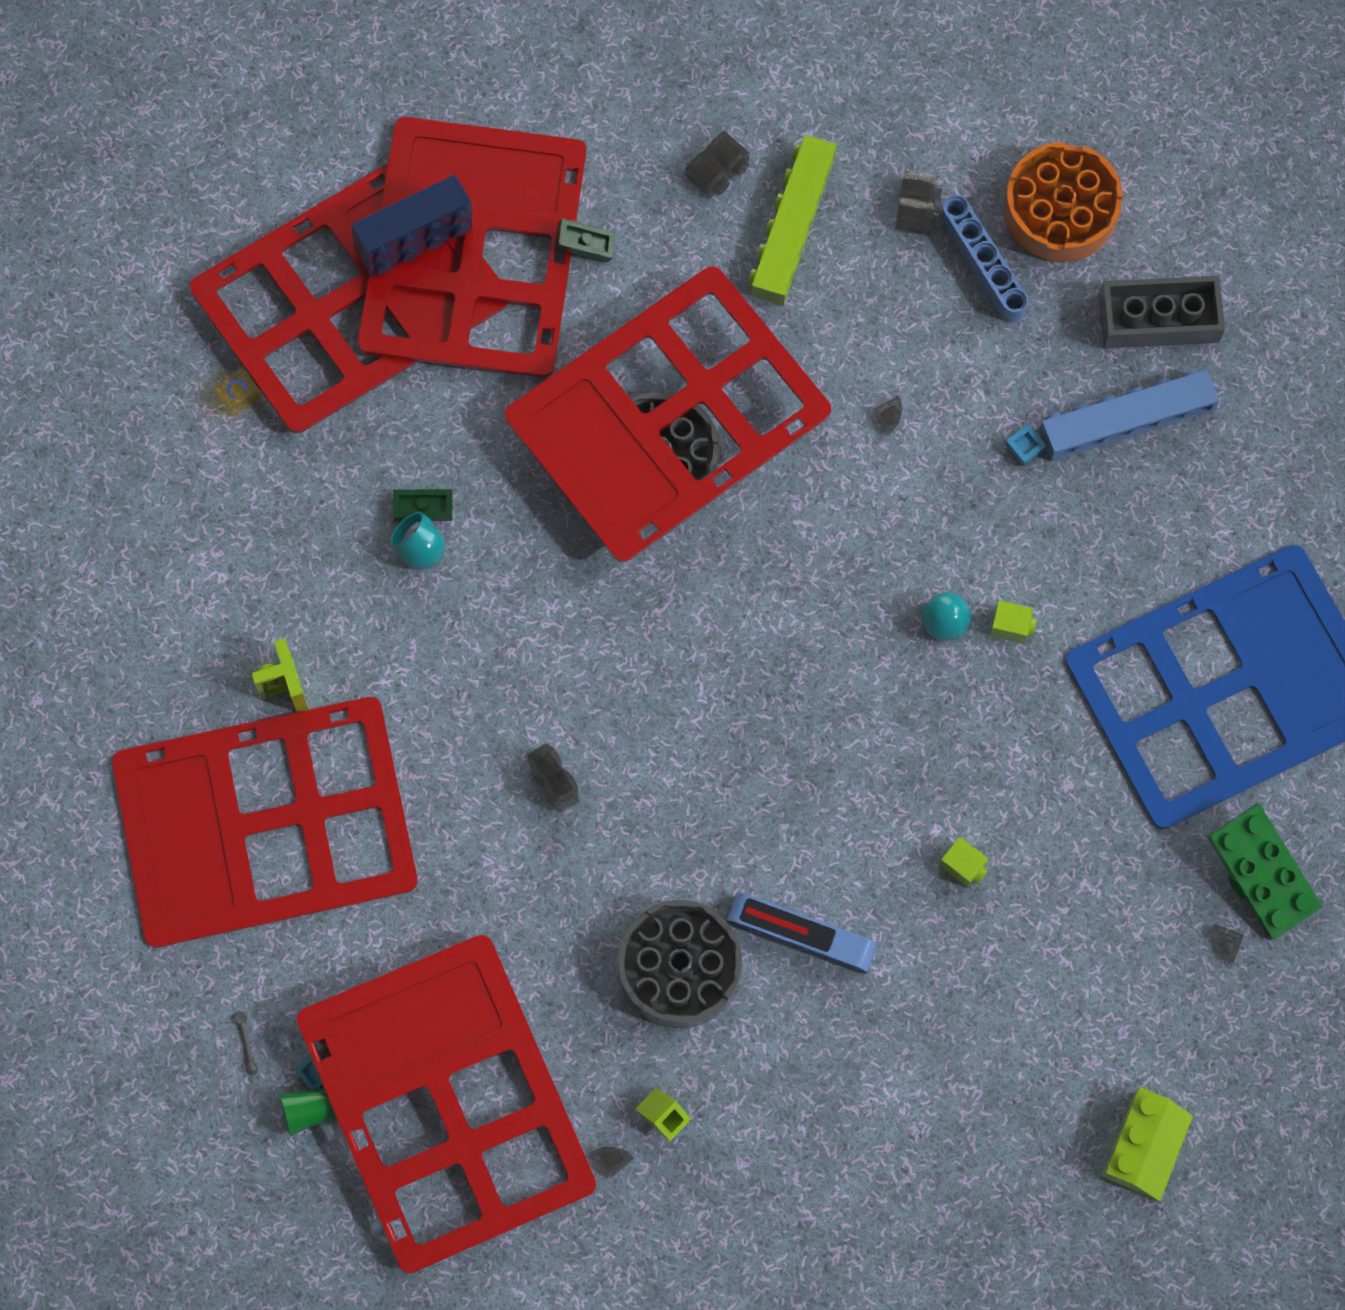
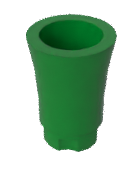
[280,1087,337,1137]

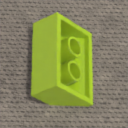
[1101,1087,1193,1202]

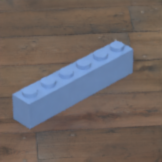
[1039,370,1220,461]

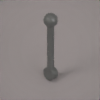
[235,1012,258,1075]

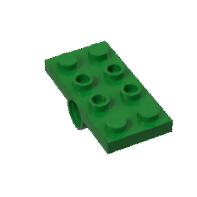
[1207,804,1323,940]

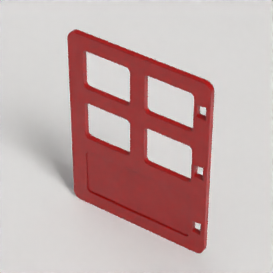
[358,117,587,378]
[190,163,509,433]
[505,266,831,562]
[112,697,418,948]
[297,935,596,1273]

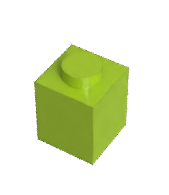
[990,600,1037,644]
[939,837,989,888]
[635,1087,691,1142]

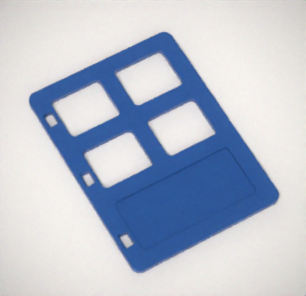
[1066,545,1345,829]

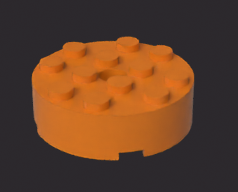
[1004,142,1123,262]

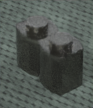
[685,131,749,199]
[894,170,943,236]
[528,743,579,812]

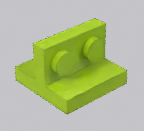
[252,638,308,712]

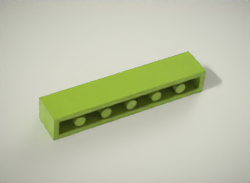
[748,135,837,306]

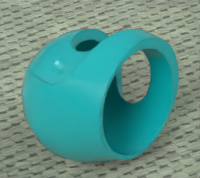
[391,512,445,570]
[922,592,972,641]

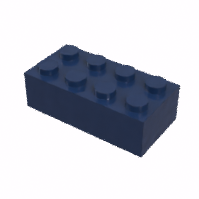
[351,174,472,277]

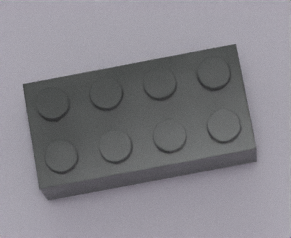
[1099,276,1225,348]

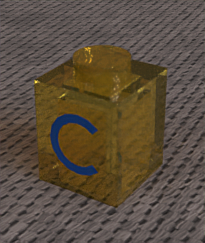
[214,368,262,417]

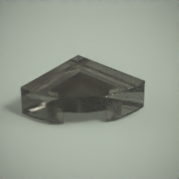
[872,396,902,436]
[1212,924,1244,964]
[590,1147,634,1179]

